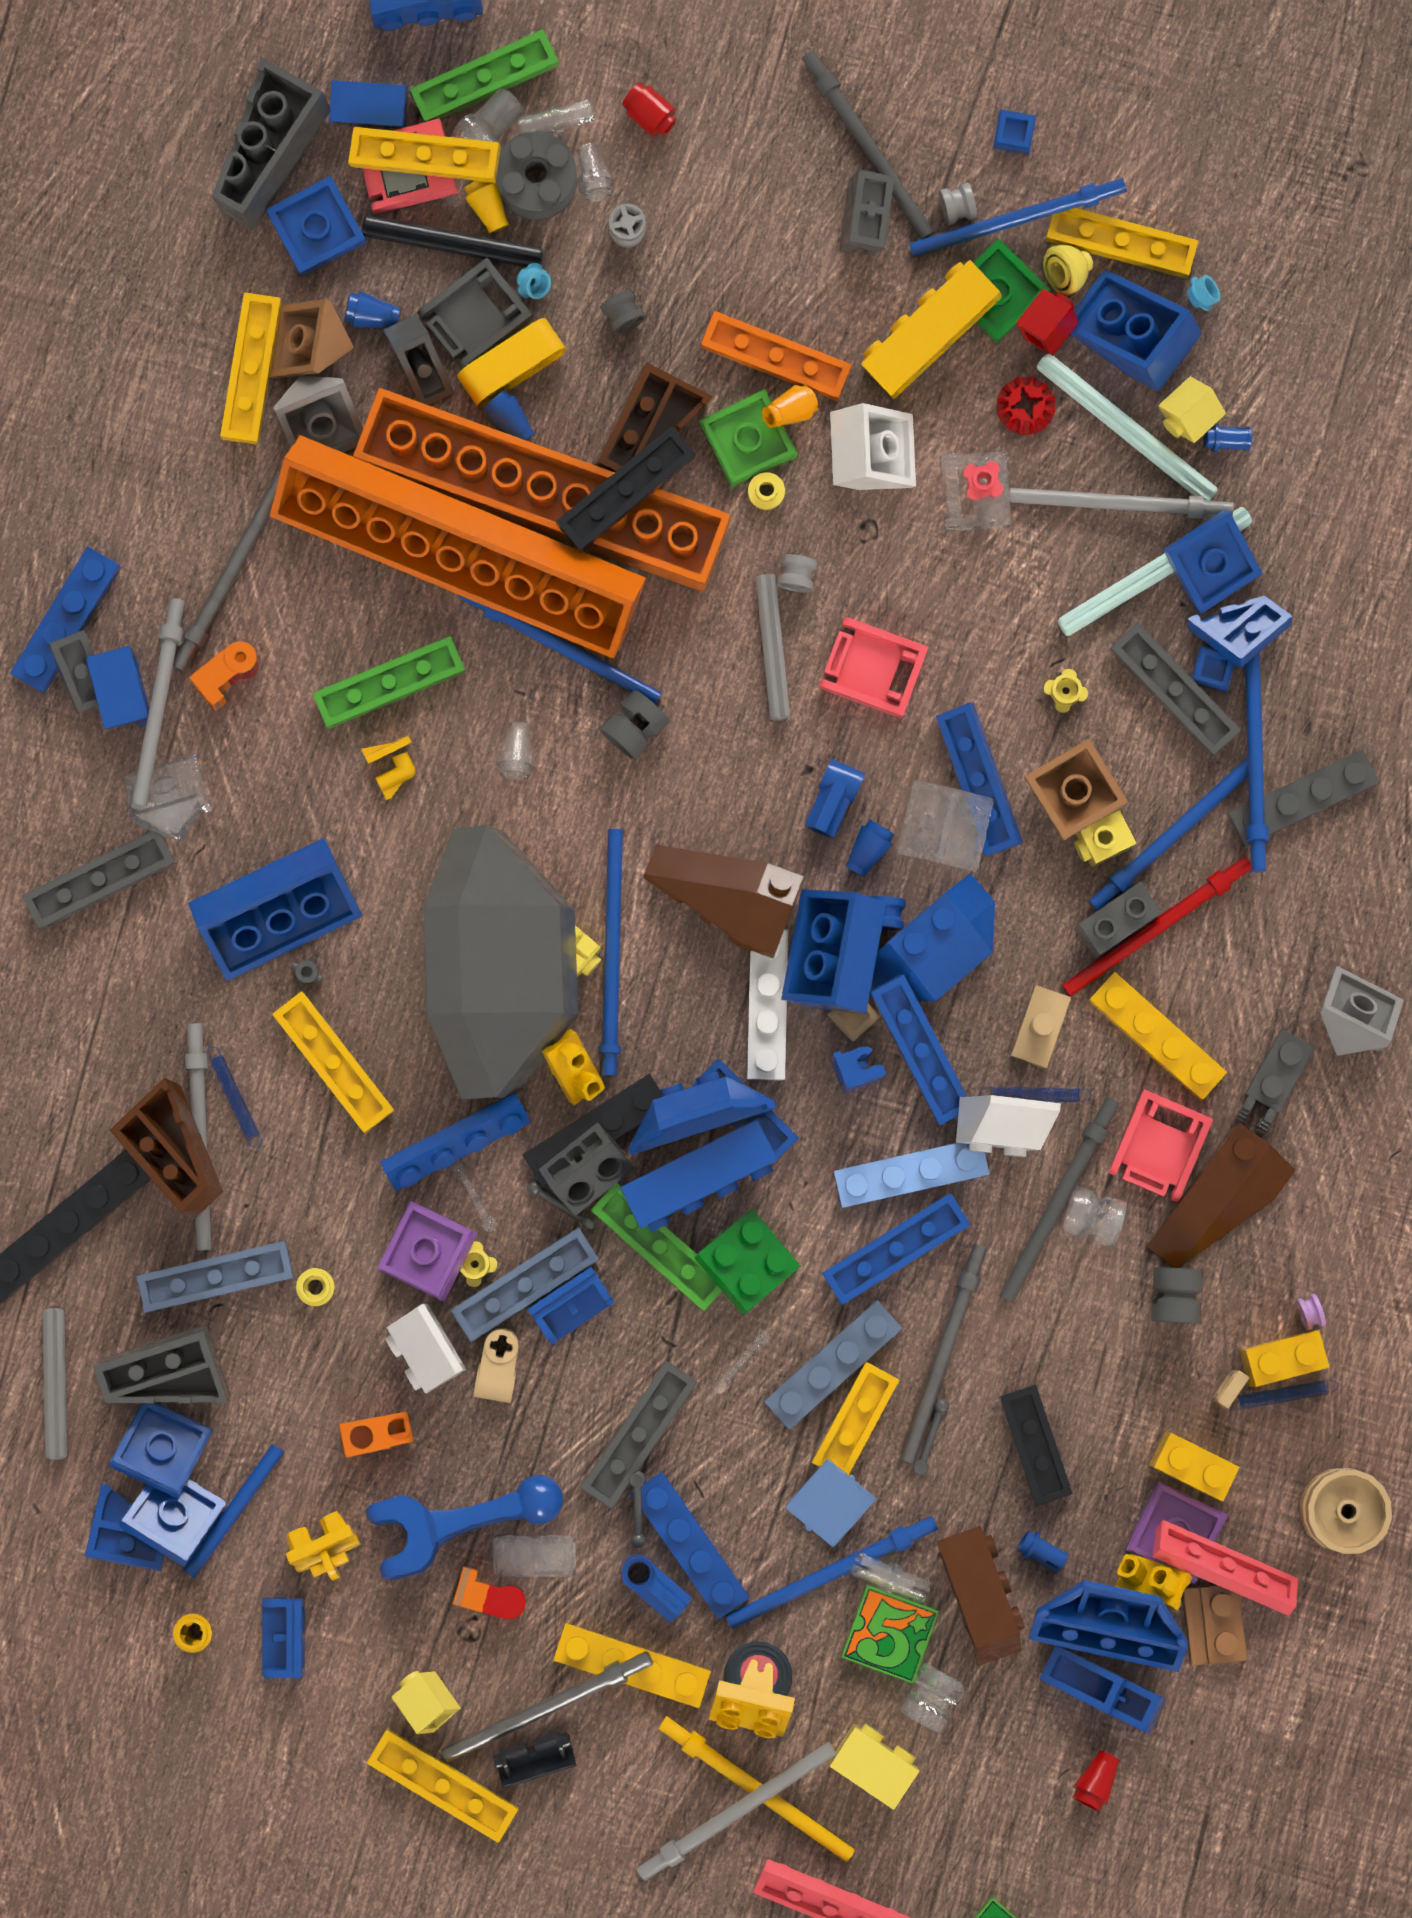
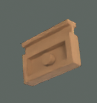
[1182,1585,1247,1666]

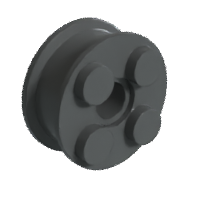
[496,131,577,220]

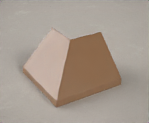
[270,299,354,379]
[1024,739,1128,841]

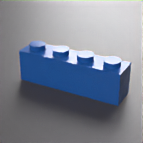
[620,1120,778,1232]

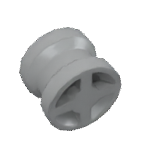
[938,182,977,226]
[609,203,646,248]
[776,554,818,593]

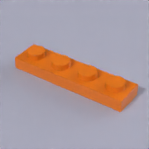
[700,311,852,402]

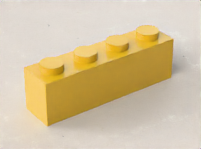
[861,260,1002,400]

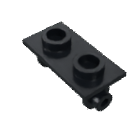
[493,1731,577,1789]

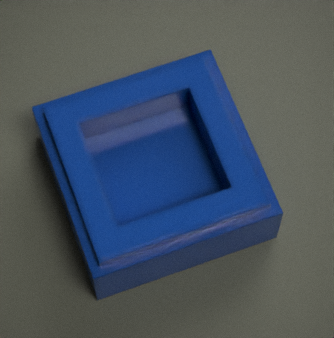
[993,109,1036,155]
[1191,646,1234,693]

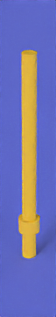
[658,1716,855,1863]

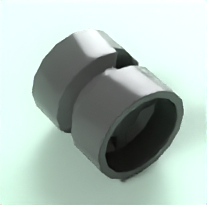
[599,689,670,761]
[1151,1267,1203,1324]

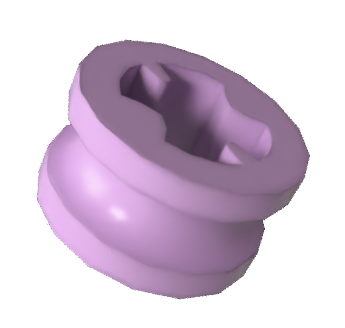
[1296,1293,1326,1332]

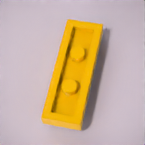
[811,1362,899,1475]

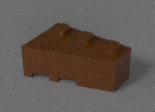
[595,362,713,472]
[110,1078,223,1218]
[937,1526,1025,1666]

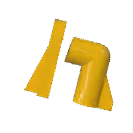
[361,735,416,800]

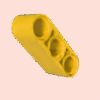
[457,318,567,408]

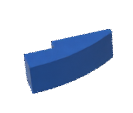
[1040,1646,1166,1734]

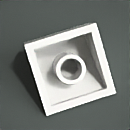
[830,403,916,490]
[956,1095,1061,1157]
[385,1303,467,1394]

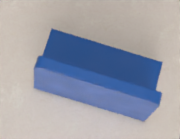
[87,646,150,729]

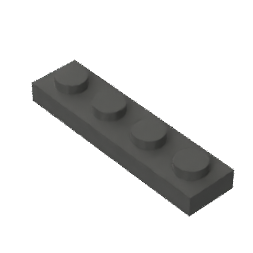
[1109,622,1241,757]
[1227,749,1379,848]
[22,829,176,930]
[580,1361,697,1509]

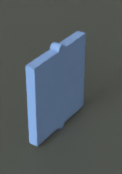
[785,1458,876,1547]

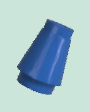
[344,291,400,328]
[482,390,535,441]
[845,819,895,877]

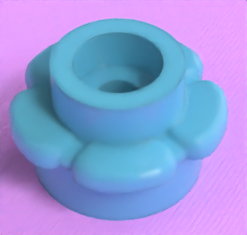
[516,263,551,299]
[1187,275,1220,311]

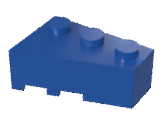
[370,0,483,30]

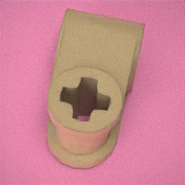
[473,1328,519,1403]

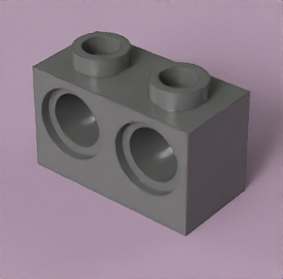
[1074,882,1162,959]
[538,1122,635,1216]

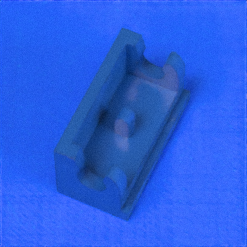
[329,80,409,128]
[830,1047,886,1094]
[527,1267,615,1345]
[262,1597,305,1678]

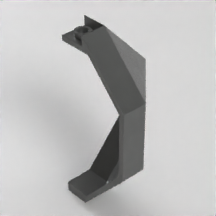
[423,826,579,1100]

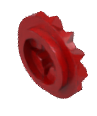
[996,376,1056,435]

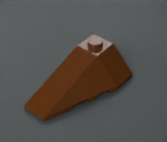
[643,845,803,959]
[1146,1123,1295,1268]

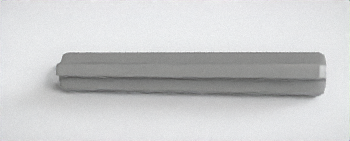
[756,574,790,721]
[42,1308,67,1460]

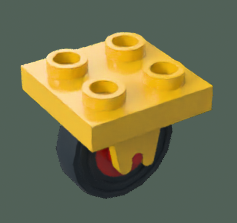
[708,1641,795,1738]

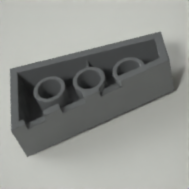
[212,57,330,230]

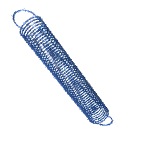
[207,1047,262,1148]
[980,1086,1091,1102]
[1229,1380,1338,1410]

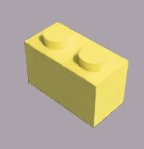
[828,1723,919,1810]

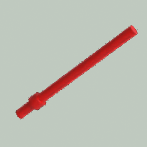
[1062,856,1251,997]

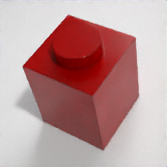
[1016,289,1079,356]

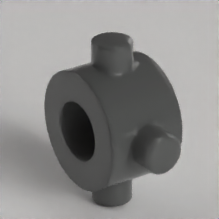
[291,957,323,989]

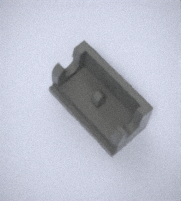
[839,169,894,256]

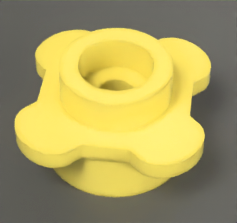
[1044,669,1088,713]
[460,1241,498,1287]

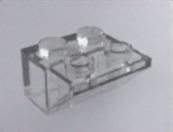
[897,780,994,872]

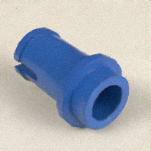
[1203,423,1252,452]
[1017,1530,1068,1574]

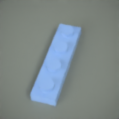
[833,1143,990,1208]

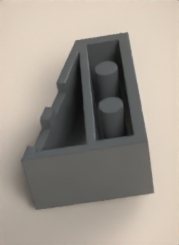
[93,1324,230,1404]

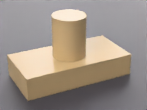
[1010,985,1071,1069]

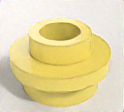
[748,472,785,510]
[296,1268,335,1306]

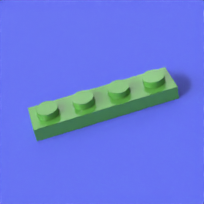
[409,29,559,122]
[312,636,466,729]
[591,1183,722,1311]

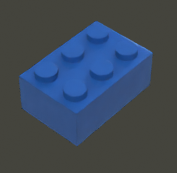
[781,889,887,1014]

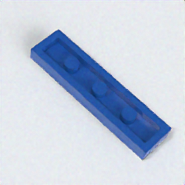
[10,546,121,694]
[936,703,1023,856]
[870,974,967,1125]
[380,1092,531,1191]
[822,1193,971,1305]
[631,1471,750,1620]

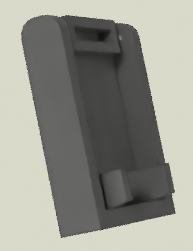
[417,258,533,369]

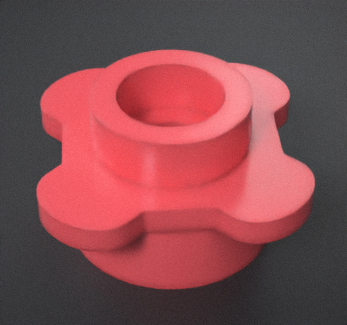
[963,461,1003,501]

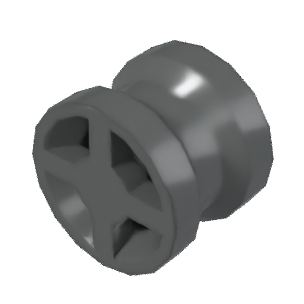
[600,290,646,335]

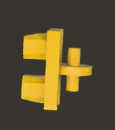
[541,1029,605,1105]
[286,1511,361,1581]
[1115,1553,1193,1611]

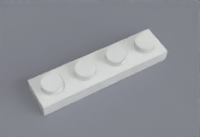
[747,930,788,1081]

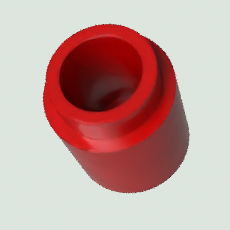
[622,82,677,137]

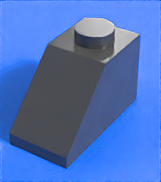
[383,314,454,405]

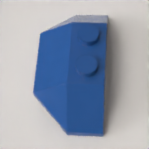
[871,873,995,1002]
[629,1072,778,1155]
[1028,1580,1188,1672]

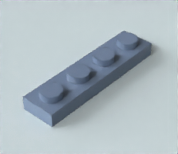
[451,1227,599,1342]
[136,1241,295,1313]
[764,1300,903,1430]

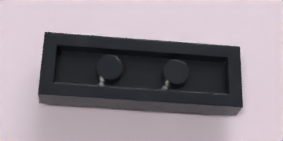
[999,1384,1073,1506]

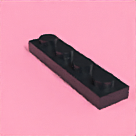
[556,426,696,553]
[522,1073,661,1187]

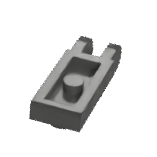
[1234,1029,1315,1138]

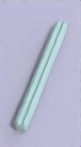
[1037,353,1218,501]
[1058,507,1252,636]

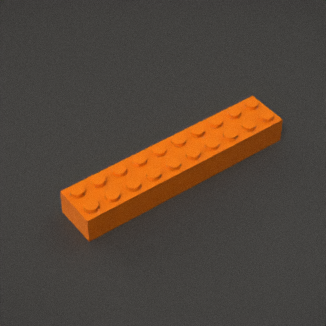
[353,388,731,593]
[270,435,646,659]

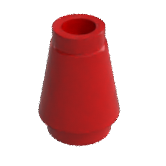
[1072,1750,1120,1812]

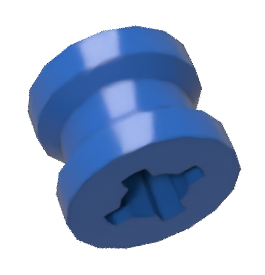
[870,896,906,931]

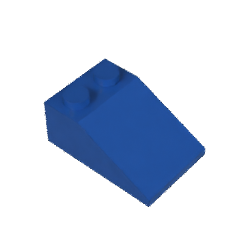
[1070,269,1202,392]

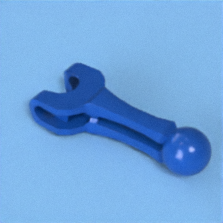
[365,1475,563,1581]

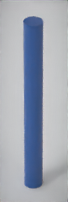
[182,1443,284,1578]

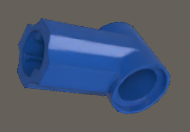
[805,758,866,839]
[620,1553,692,1623]

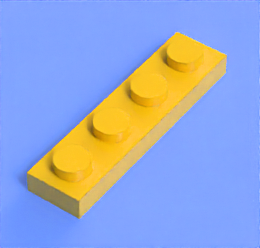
[348,127,501,183]
[1045,208,1199,279]
[220,292,282,445]
[1088,972,1227,1101]
[272,991,395,1134]
[553,1623,711,1708]
[367,1728,519,1843]

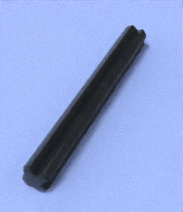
[362,215,543,267]

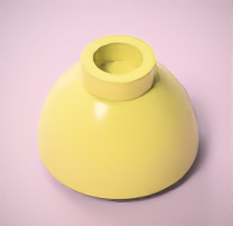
[1043,245,1093,296]

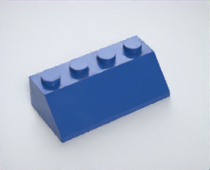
[188,838,362,981]

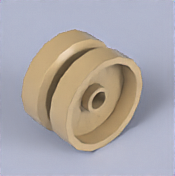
[1299,1468,1392,1554]

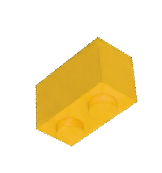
[1239,1330,1330,1387]
[1148,1432,1240,1502]

